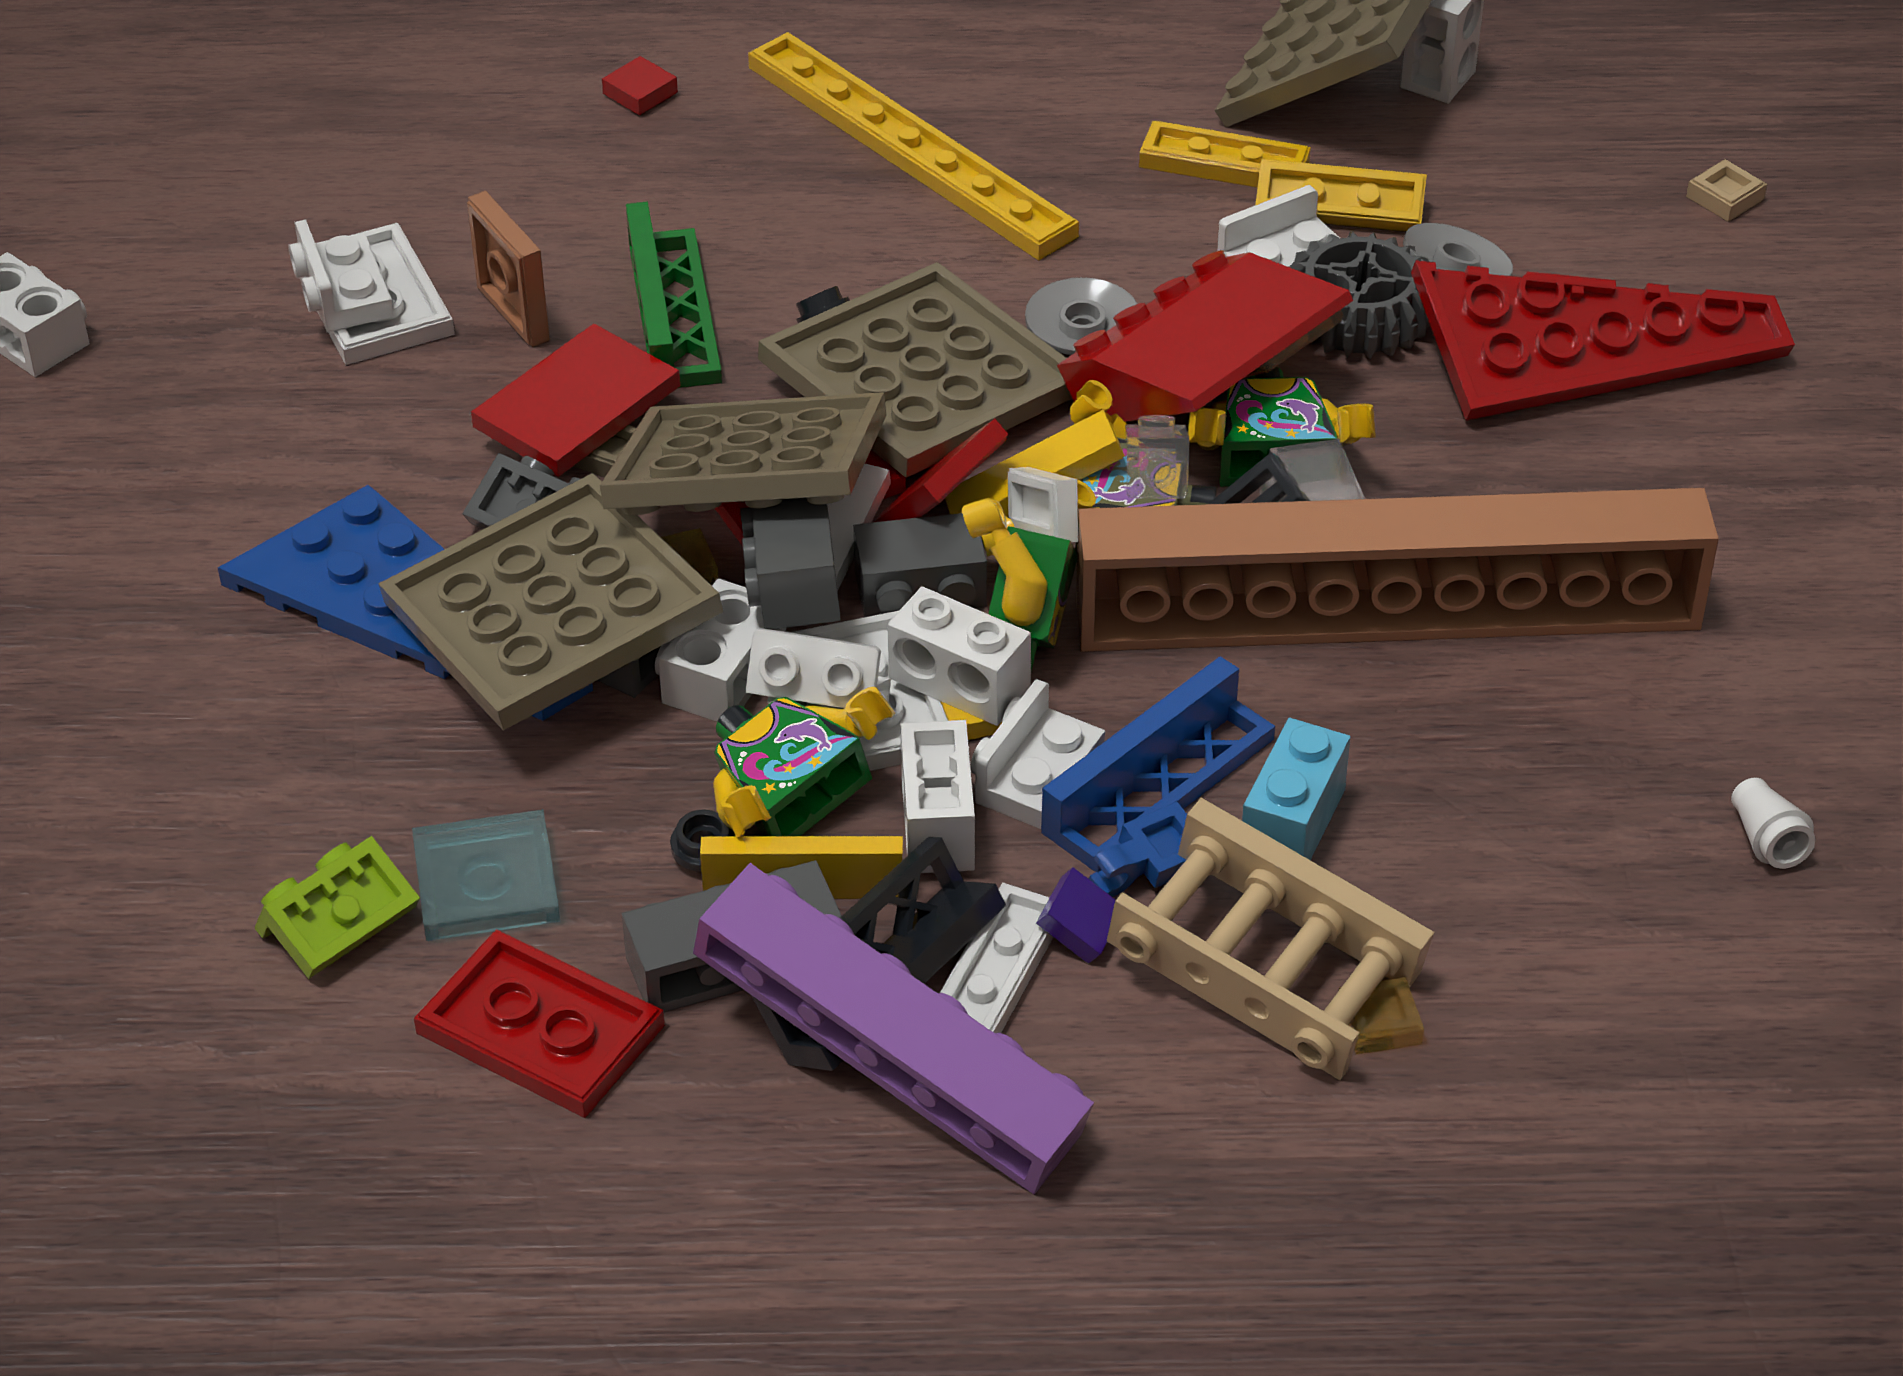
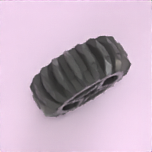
[1289,231,1430,360]

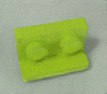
[254,836,420,979]

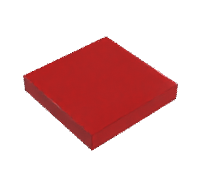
[871,418,1009,523]

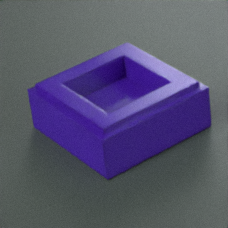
[1036,867,1116,964]

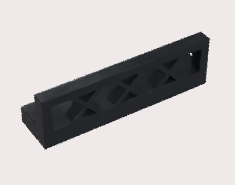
[753,837,1006,1071]

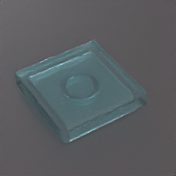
[412,809,560,941]

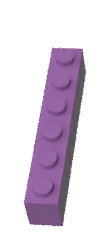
[693,863,1094,1194]

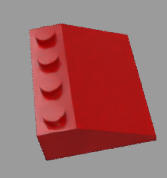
[1057,250,1354,422]

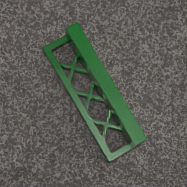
[626,201,722,388]

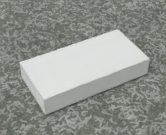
[1008,467,1078,542]

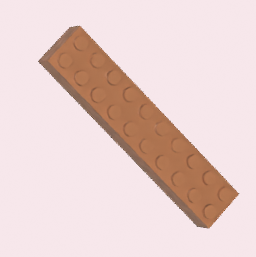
[1076,488,1719,652]

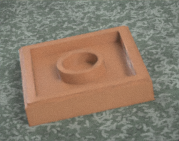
[467,190,550,347]

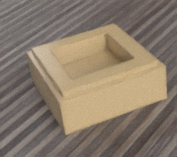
[1686,159,1767,222]

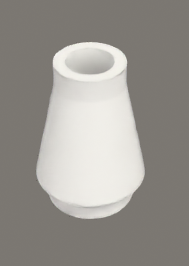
[1731,778,1815,869]

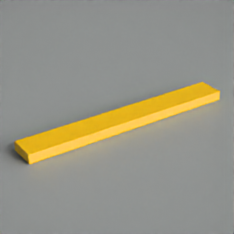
[748,32,1079,261]

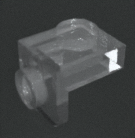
[1125,415,1189,499]

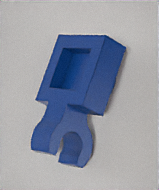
[1089,801,1187,897]

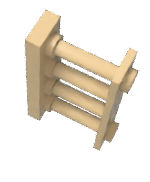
[1107,798,1434,1081]

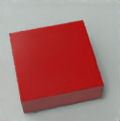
[602,56,678,115]

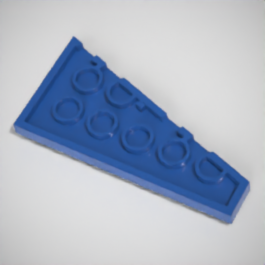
[218,485,593,721]

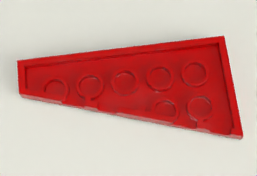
[1411,261,1795,420]

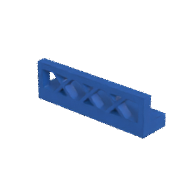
[1041,656,1275,872]

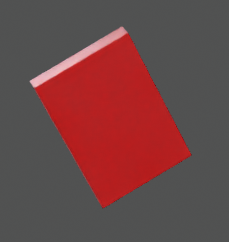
[471,323,680,477]
[414,929,665,1118]

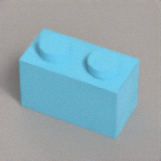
[1242,718,1351,860]

